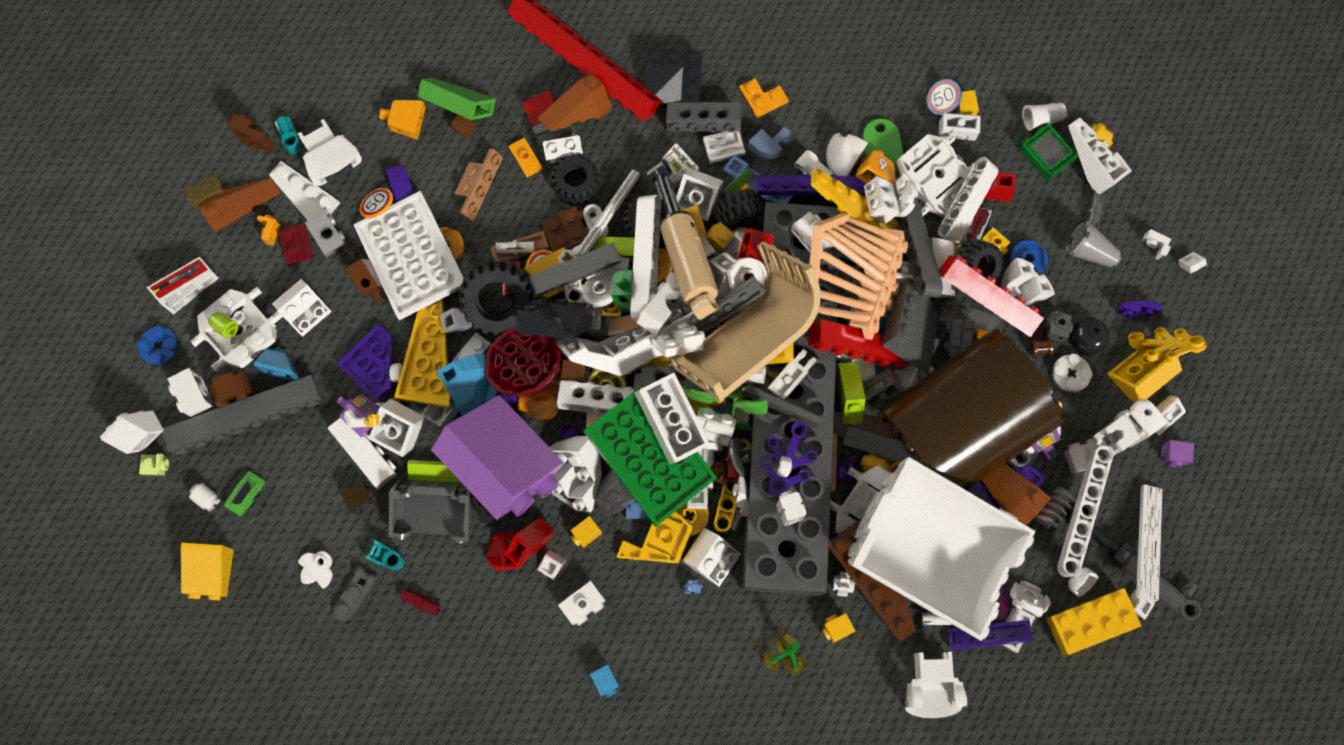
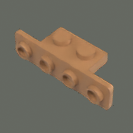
[454,148,503,221]

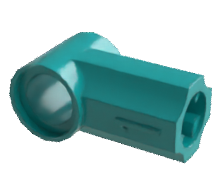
[275,116,303,155]

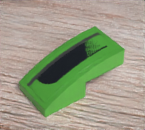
[224,471,265,517]

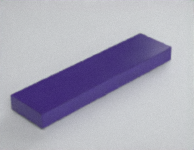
[948,620,1033,650]

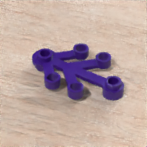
[760,422,817,497]

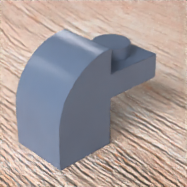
[748,127,790,160]

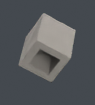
[439,308,472,333]

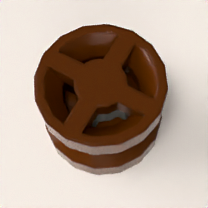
[710,462,730,485]

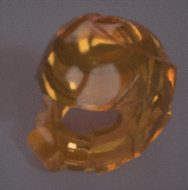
[523,378,559,421]

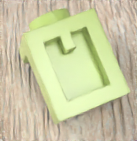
[139,453,169,476]

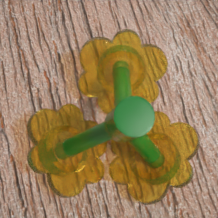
[763,634,806,675]

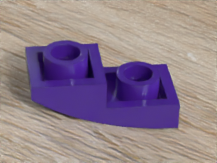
[385,165,414,203]
[1116,301,1162,318]

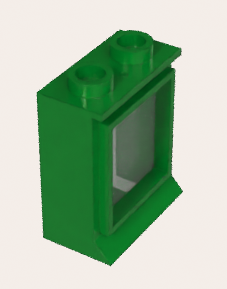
[1019,123,1079,182]

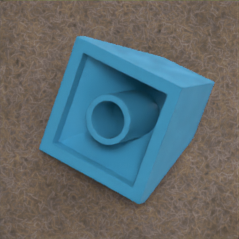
[254,347,301,381]

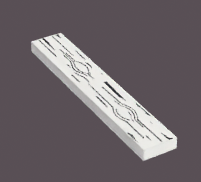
[1136,485,1162,602]

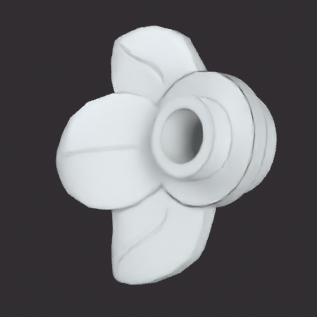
[298,551,333,589]

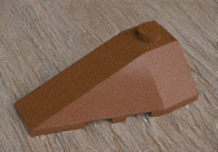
[537,73,612,131]
[197,178,281,232]
[982,464,1051,525]

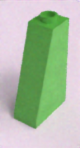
[418,77,496,120]

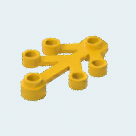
[1128,327,1207,363]

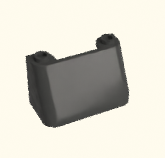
[389,480,474,543]

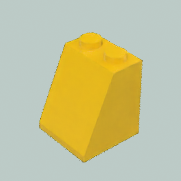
[181,543,234,601]

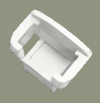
[298,119,362,186]
[1093,399,1170,456]
[904,652,968,718]

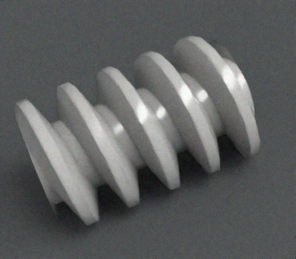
[1034,486,1076,529]

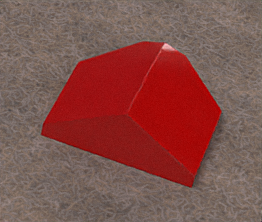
[487,531,522,571]

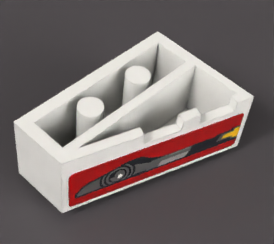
[147,257,219,314]

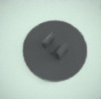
[730,438,752,477]

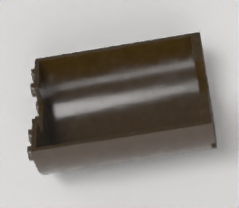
[878,328,1065,491]

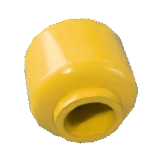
[1090,123,1113,148]

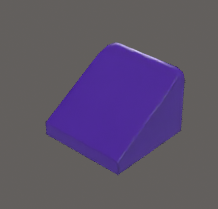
[836,461,858,482]

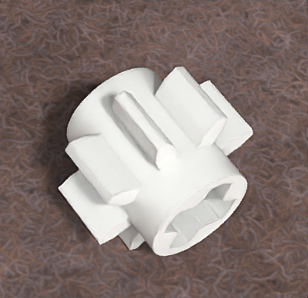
[832,572,855,597]

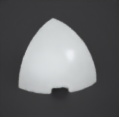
[826,133,868,176]
[1001,258,1055,306]

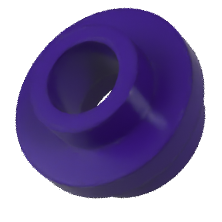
[559,424,579,440]

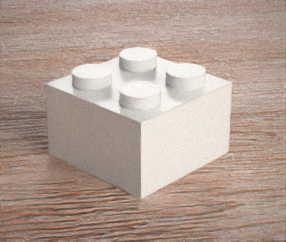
[676,168,724,221]
[168,368,217,418]
[369,399,425,457]

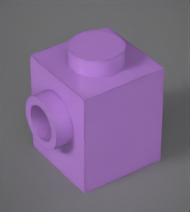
[1161,440,1194,467]

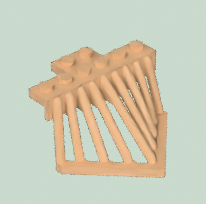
[810,213,908,340]

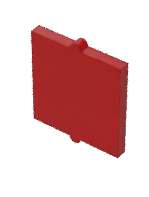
[522,91,554,127]

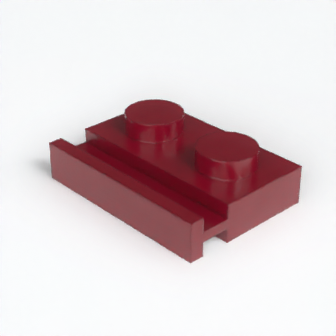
[277,223,314,266]

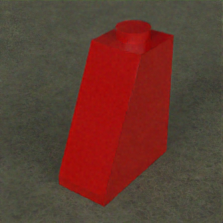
[504,518,554,568]

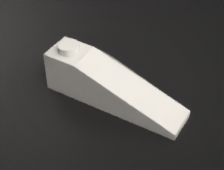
[1068,118,1131,194]

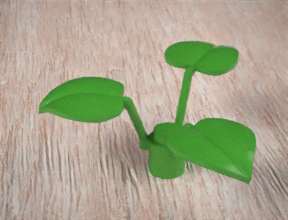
[682,383,768,432]

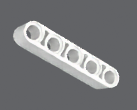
[938,157,998,245]

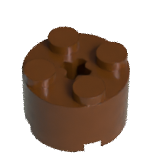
[207,370,253,407]

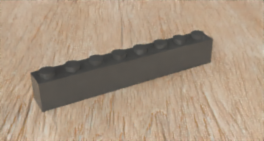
[162,375,322,455]

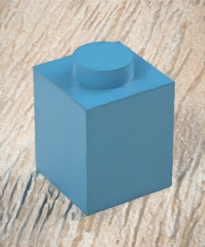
[590,665,619,698]

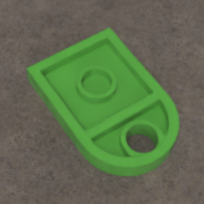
[863,119,903,170]

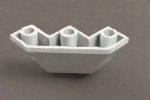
[550,436,602,512]

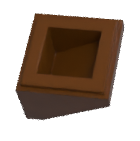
[451,115,478,139]

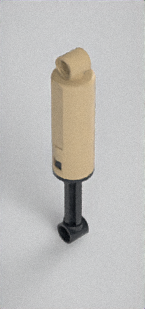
[646,158,718,320]

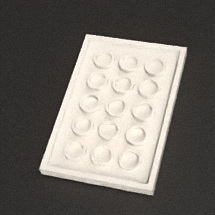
[354,191,464,320]

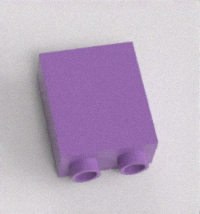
[431,395,564,520]

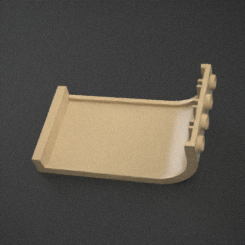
[669,242,821,401]

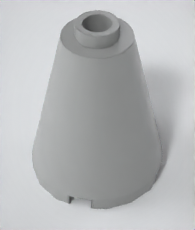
[1066,221,1121,267]

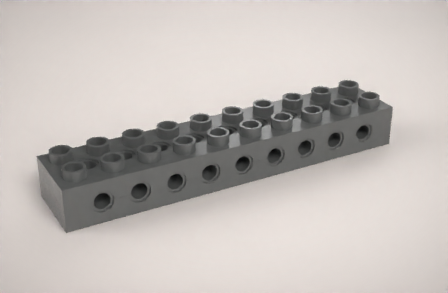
[742,202,841,596]

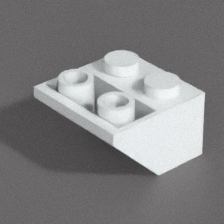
[272,279,331,337]
[100,410,164,454]
[683,528,741,587]

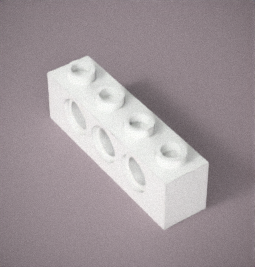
[557,380,635,415]

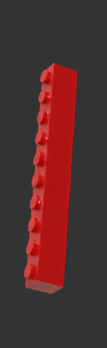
[507,0,662,121]

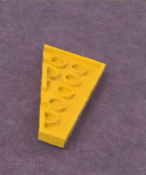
[811,168,903,261]
[394,298,451,408]

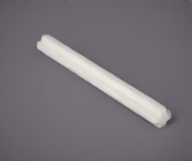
[576,170,640,256]

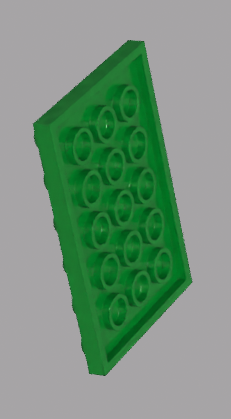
[583,383,717,527]

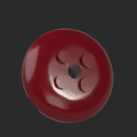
[484,327,561,397]

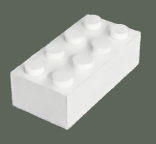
[634,373,710,464]

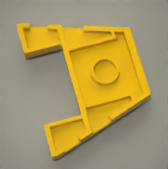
[617,511,693,563]

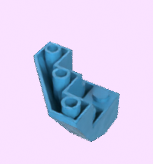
[437,354,496,416]

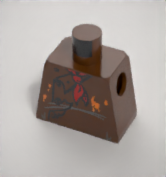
[346,259,385,304]

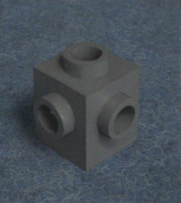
[1043,311,1073,342]

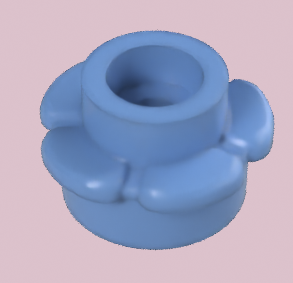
[683,580,703,594]

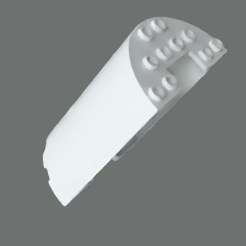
[848,457,1035,641]

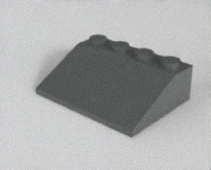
[882,277,940,375]

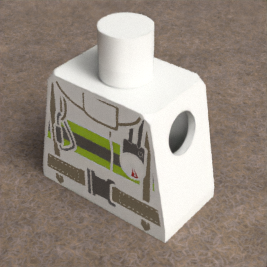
[663,143,699,189]

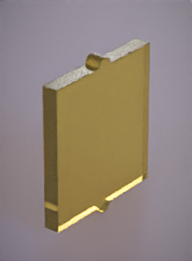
[185,174,224,209]

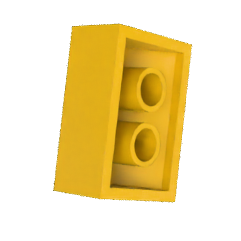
[1107,345,1182,402]

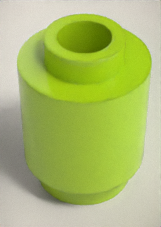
[208,312,238,338]

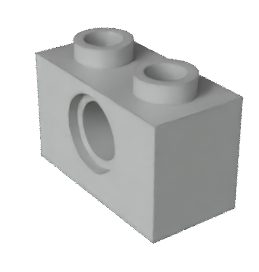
[305,211,346,258]

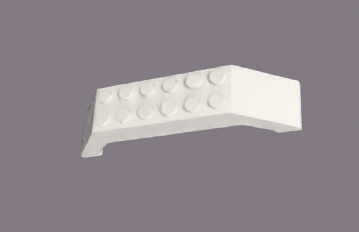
[556,252,737,376]

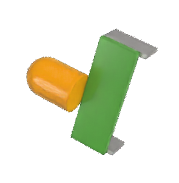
[721,165,754,195]

